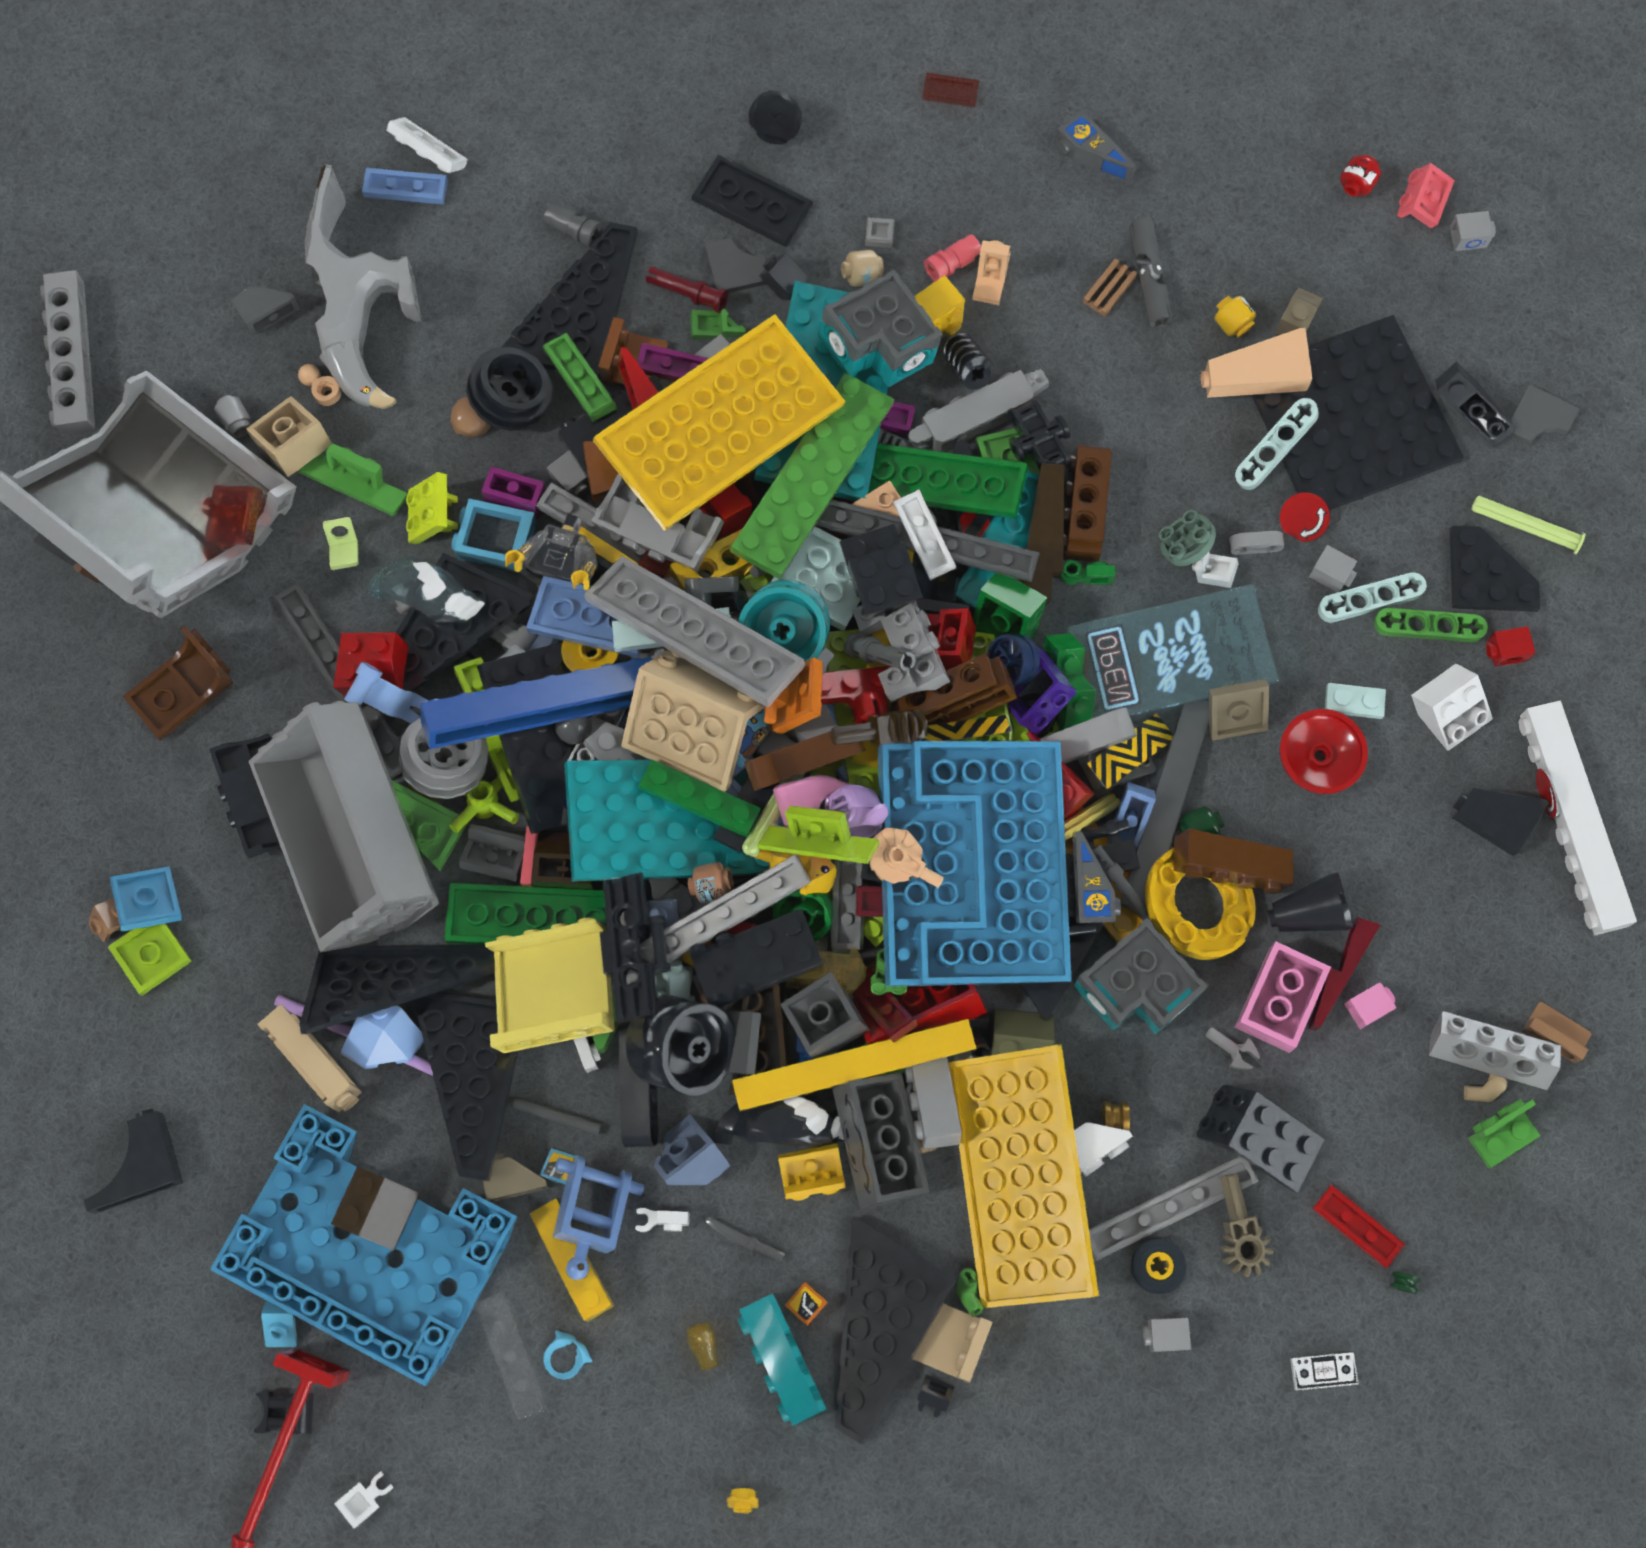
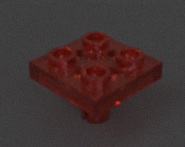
[201,485,263,545]

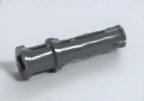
[844,632,916,671]

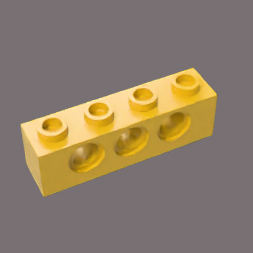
[669,529,755,591]

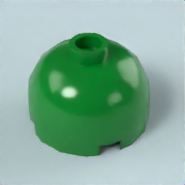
[773,889,834,942]

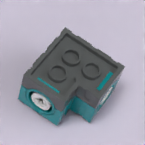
[817,270,943,388]
[1074,918,1208,1035]

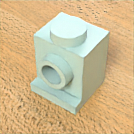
[654,960,695,1001]

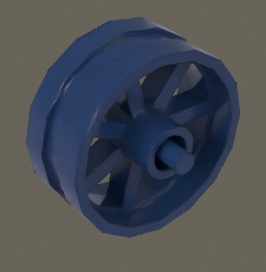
[987,634,1040,687]

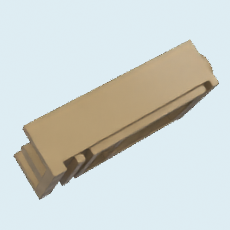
[257,1004,362,1112]

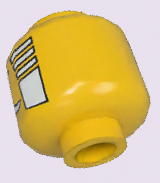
[1214,296,1256,338]

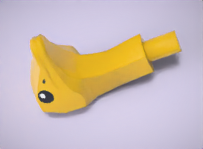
[755,850,837,896]

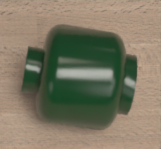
[1179,806,1225,835]

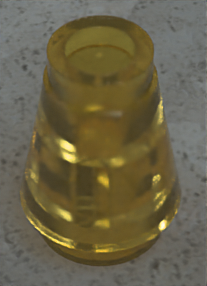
[685,1321,719,1371]

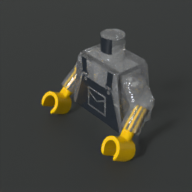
[505,514,598,591]

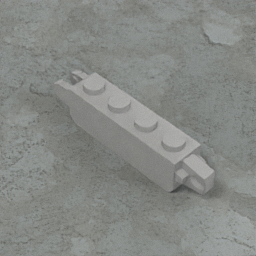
[908,369,1049,452]

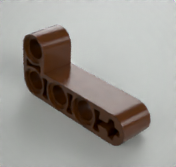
[744,722,866,791]

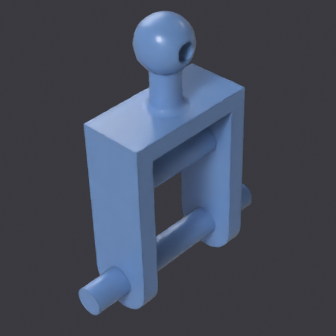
[552,1155,644,1280]

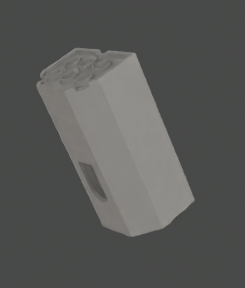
[249,701,439,952]

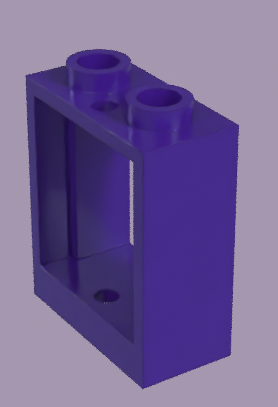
[1007,646,1077,735]

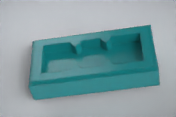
[956,567,995,610]

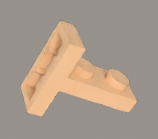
[972,240,1011,305]

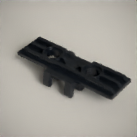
[600,872,671,1023]

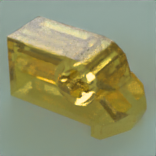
[785,947,866,994]

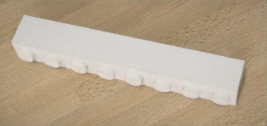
[1519,700,1637,935]

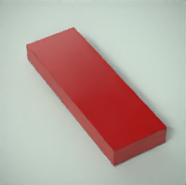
[1312,1185,1405,1269]

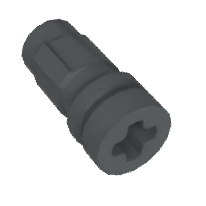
[543,203,602,248]

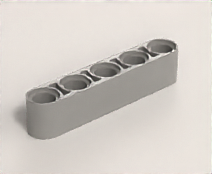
[1040,707,1137,764]

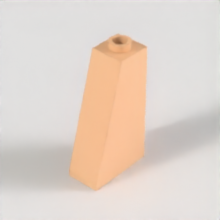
[1201,328,1312,398]

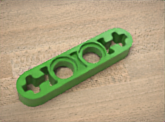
[1373,608,1488,642]

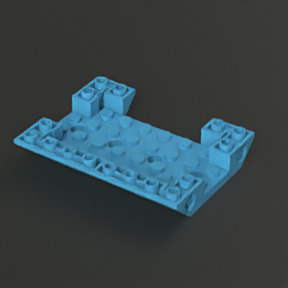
[210,1104,517,1387]

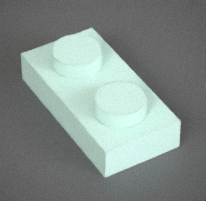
[1325,683,1386,719]

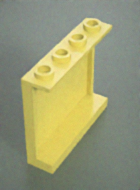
[485,918,615,1053]

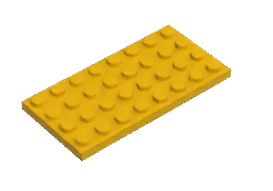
[593,314,846,531]
[948,1045,1099,1308]

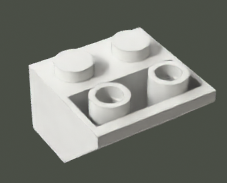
[1411,664,1493,751]
[1074,1122,1133,1176]

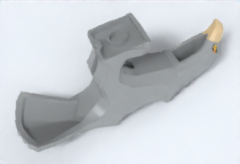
[304,164,422,409]

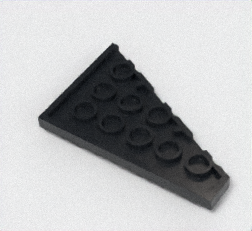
[501,222,638,379]
[362,553,536,714]

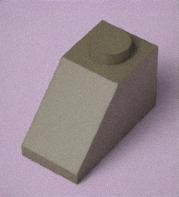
[1275,287,1323,335]
[483,1154,550,1203]

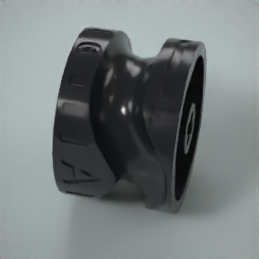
[625,995,735,1096]

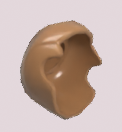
[450,396,492,439]

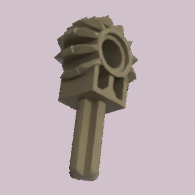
[1220,1174,1274,1277]

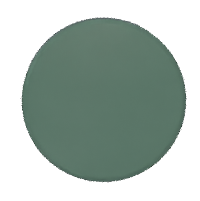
[1159,510,1216,566]

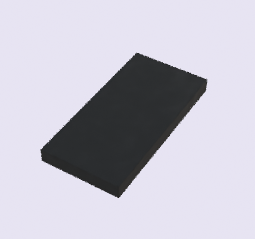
[692,154,813,247]

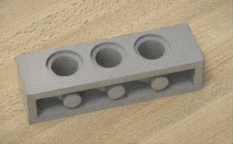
[1429,1011,1561,1090]

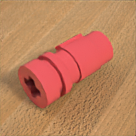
[924,234,981,282]

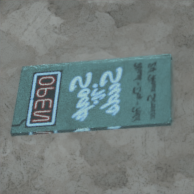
[1068,584,1279,719]

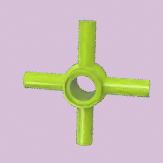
[449,776,520,833]

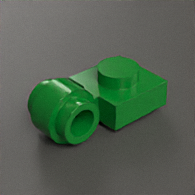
[1059,560,1115,585]

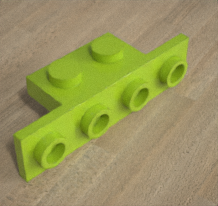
[757,805,880,864]

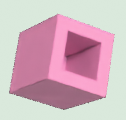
[1344,982,1397,1030]

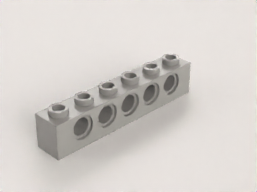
[40,270,95,436]

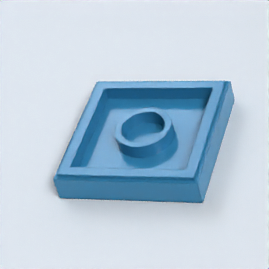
[110,866,182,932]

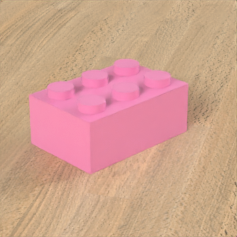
[1235,941,1331,1053]

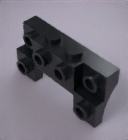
[209,733,282,858]

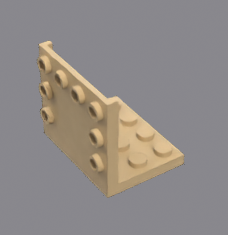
[621,650,765,792]

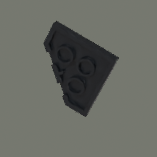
[1450,526,1540,612]

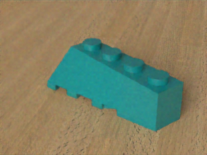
[737,1293,827,1426]

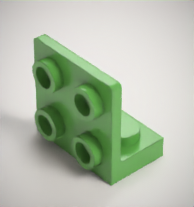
[1468,1099,1540,1169]

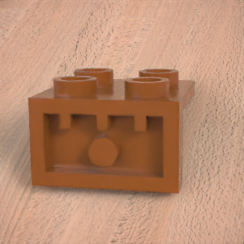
[598,317,669,386]

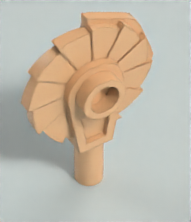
[870,828,944,888]

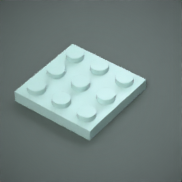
[771,526,861,631]

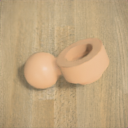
[298,364,342,406]

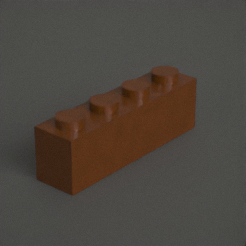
[1174,829,1293,894]

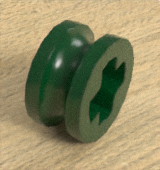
[1390,1272,1421,1294]

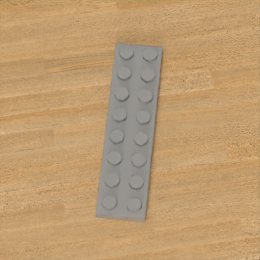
[584,556,805,708]

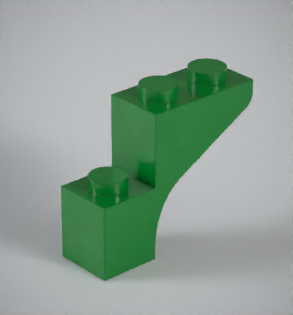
[1044,633,1096,731]

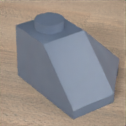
[654,1114,731,1185]

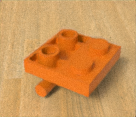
[764,657,823,734]

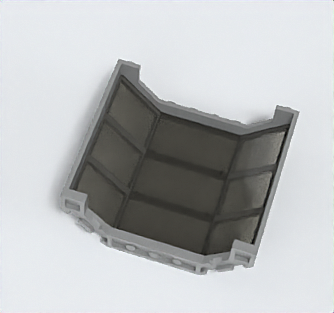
[0,371,296,618]

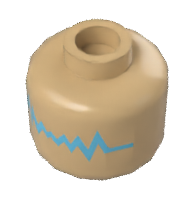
[841,250,884,287]

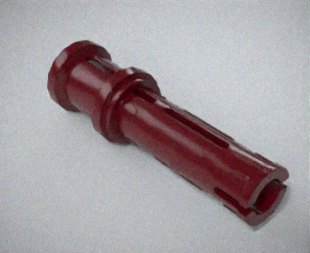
[646,266,728,314]

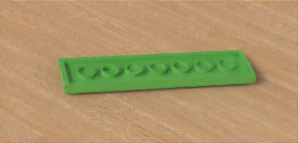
[730,372,894,580]

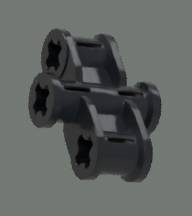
[1008,397,1071,472]

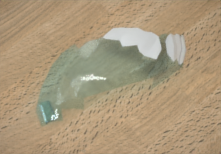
[365,556,485,622]

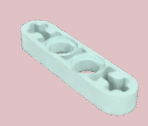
[1235,398,1319,490]
[1318,572,1427,623]

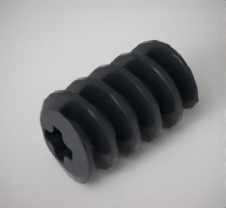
[942,332,992,389]

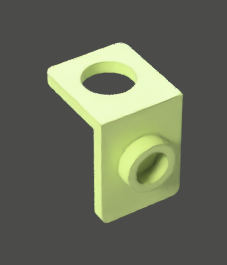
[323,517,359,570]

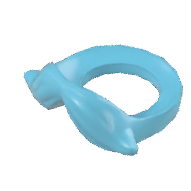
[543,1330,592,1380]

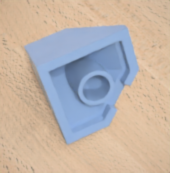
[341,1005,424,1069]

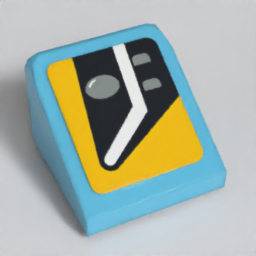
[540,1148,575,1185]

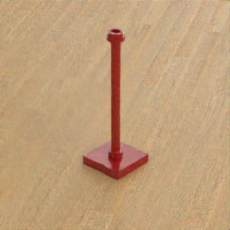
[231,1347,351,1548]

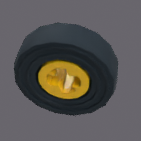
[1131,1238,1187,1295]

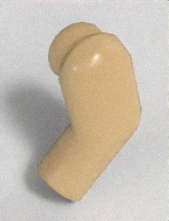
[1464,1074,1507,1102]

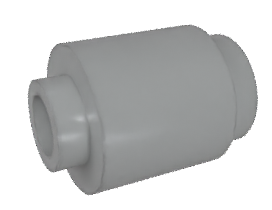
[214,395,252,439]

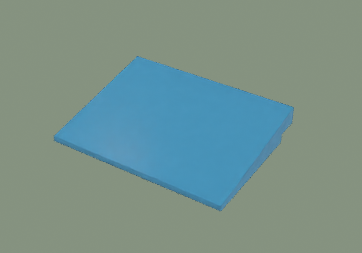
[877,741,1071,987]

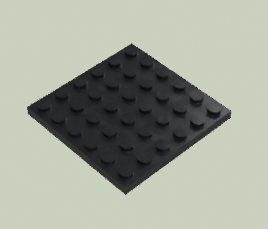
[1251,315,1464,510]

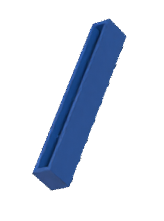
[420,657,652,749]

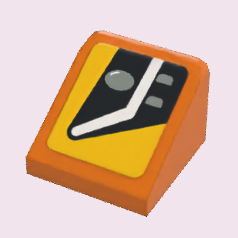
[785,1282,828,1326]

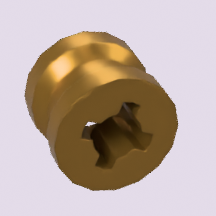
[1102,1102,1130,1131]

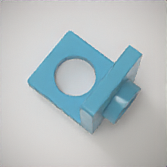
[261,1300,297,1347]

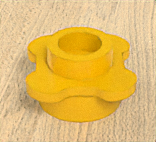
[727,1488,759,1513]

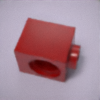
[1486,626,1535,667]

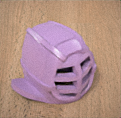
[824,784,888,838]

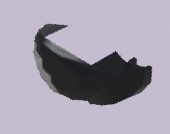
[713,1095,844,1148]

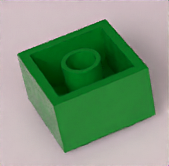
[973,573,1047,651]

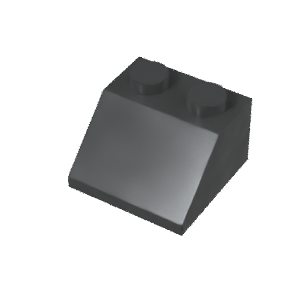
[780,972,869,1059]

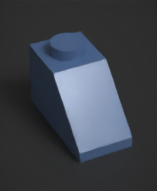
[1108,782,1156,851]

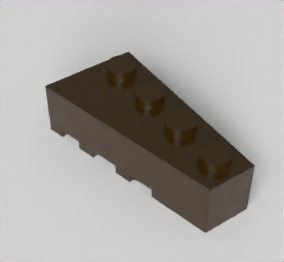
[729,982,791,1095]

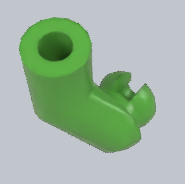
[956,1268,984,1317]

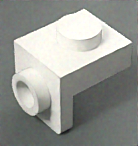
[1192,552,1239,588]

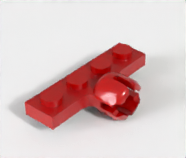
[821,666,918,724]

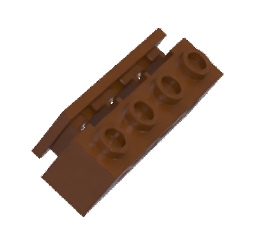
[1063,445,1112,562]
[892,653,1017,725]

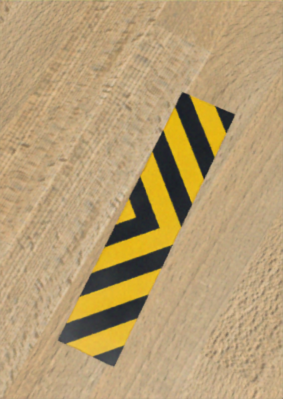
[908,715,1012,743]

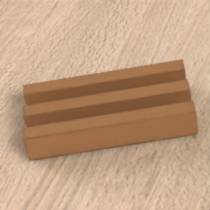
[1083,259,1137,317]

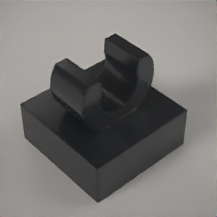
[917,1375,955,1418]

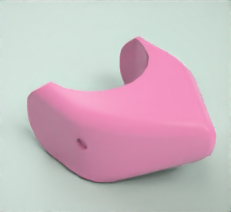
[773,775,847,828]

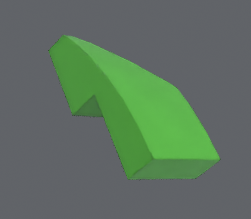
[690,309,745,340]

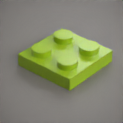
[108,923,192,996]

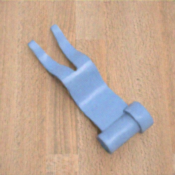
[344,662,428,724]

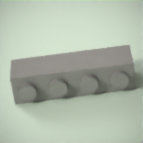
[904,1057,962,1149]

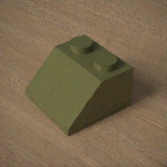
[990,1009,1054,1055]

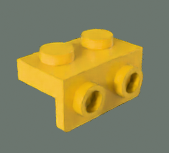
[778,1143,846,1201]

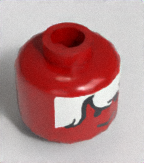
[1340,155,1381,197]

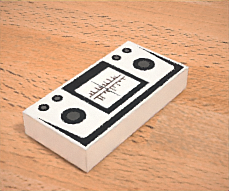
[1290,1352,1358,1390]

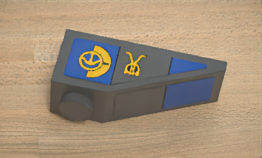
[1055,110,1136,181]
[1072,831,1121,923]

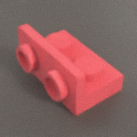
[1397,163,1455,228]

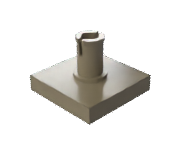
[1209,679,1269,741]

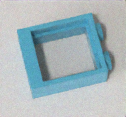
[452,499,537,573]

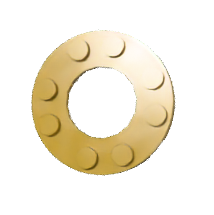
[1145,848,1256,960]

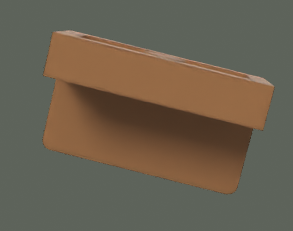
[1522,1002,1592,1063]

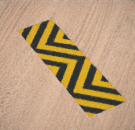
[1087,713,1173,789]

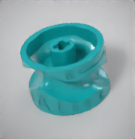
[738,580,830,662]

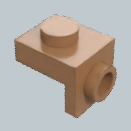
[89,898,120,942]

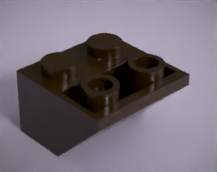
[532,831,595,890]

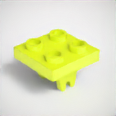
[406,472,458,544]

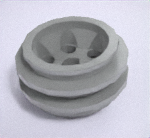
[399,718,488,799]

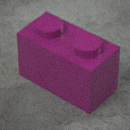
[481,466,546,520]

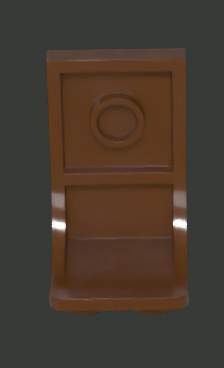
[123,625,233,741]

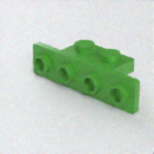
[297,443,407,516]

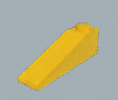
[529,1198,614,1322]

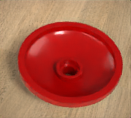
[1279,709,1368,795]

